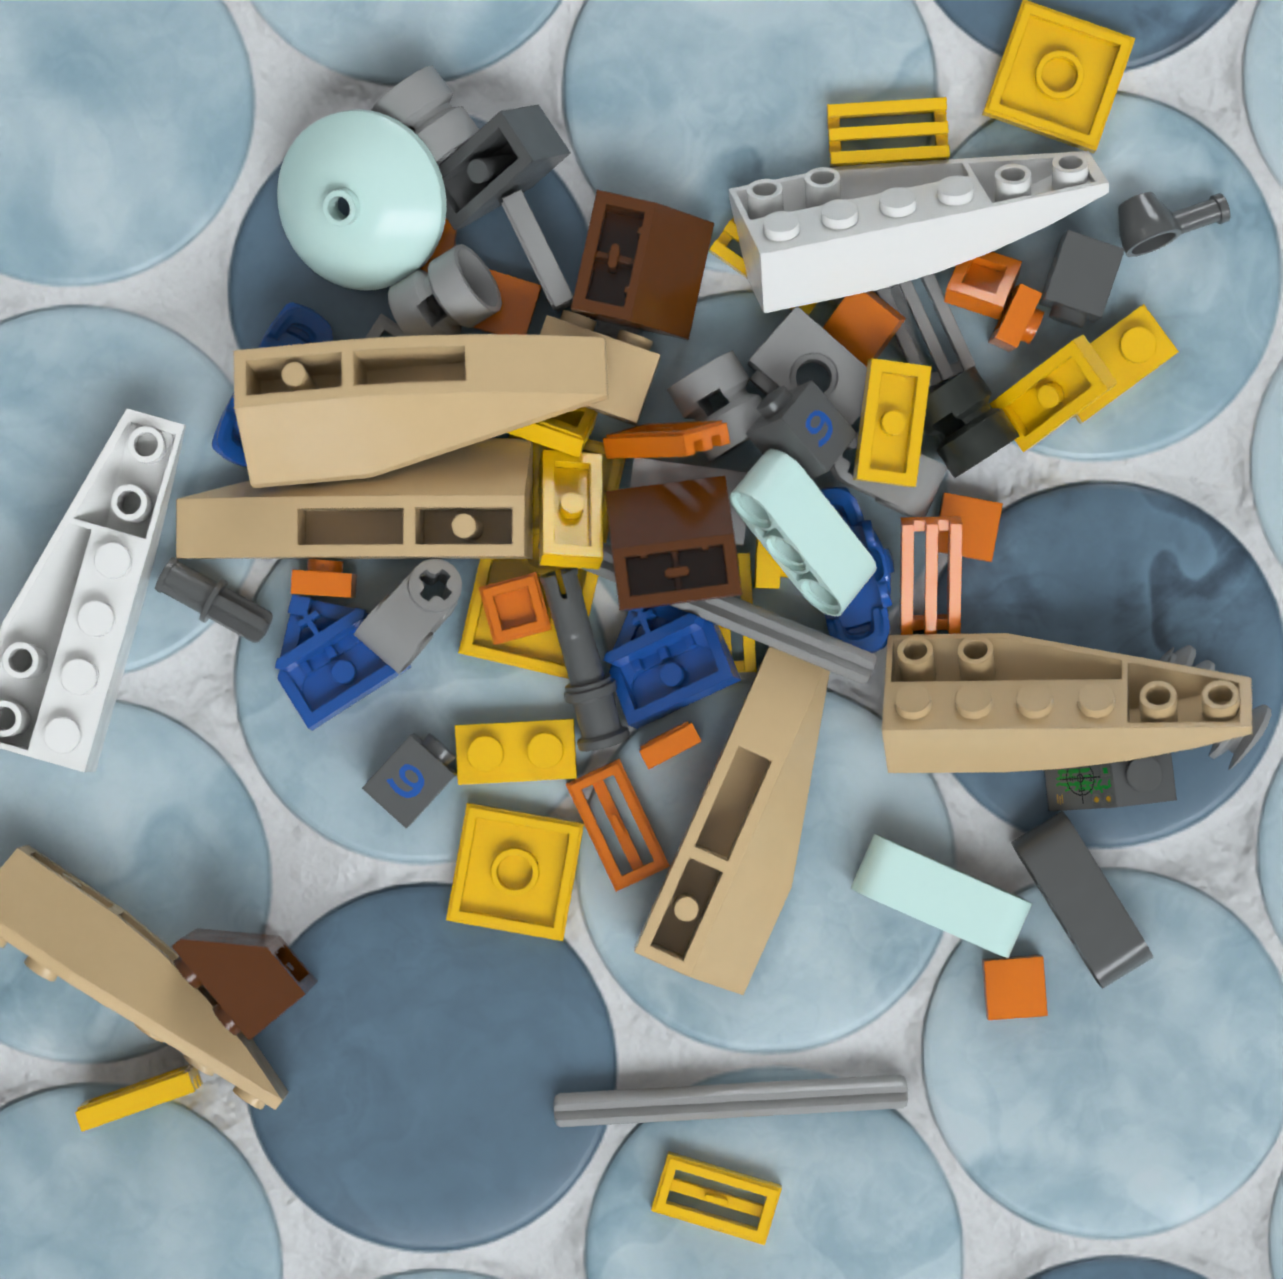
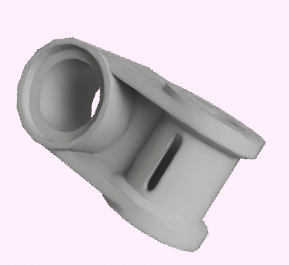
[830,432,948,517]
[354,558,462,674]

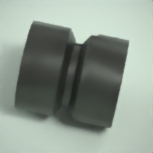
[923,366,1019,478]

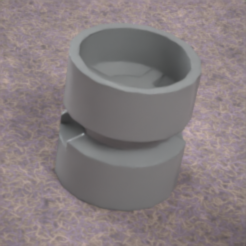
[371,65,480,167]
[388,244,502,336]
[667,350,762,462]

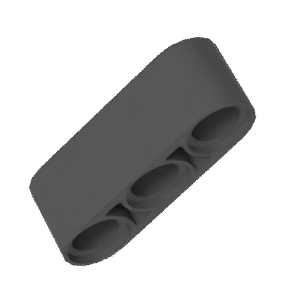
[1011,811,1153,989]

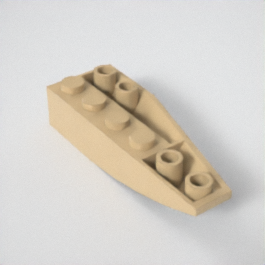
[234,334,609,488]
[176,438,533,559]
[882,633,1252,773]
[634,646,830,995]
[0,845,289,1110]

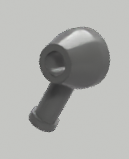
[1118,192,1231,257]

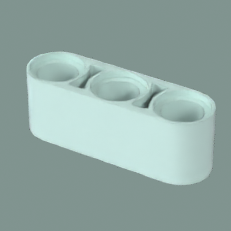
[729,449,877,617]
[851,834,1033,958]

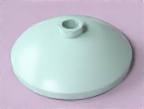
[277,109,447,291]

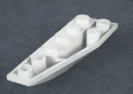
[729,151,1109,313]
[0,408,186,772]

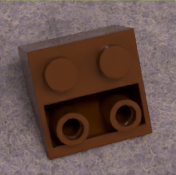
[571,190,714,340]
[605,475,742,611]
[171,928,318,1041]

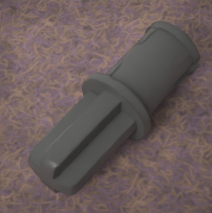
[155,557,273,643]

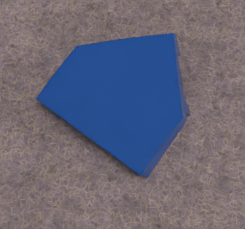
[275,594,412,731]
[603,605,741,729]

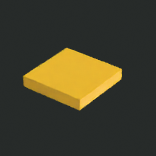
[982,0,1136,154]
[446,802,584,941]

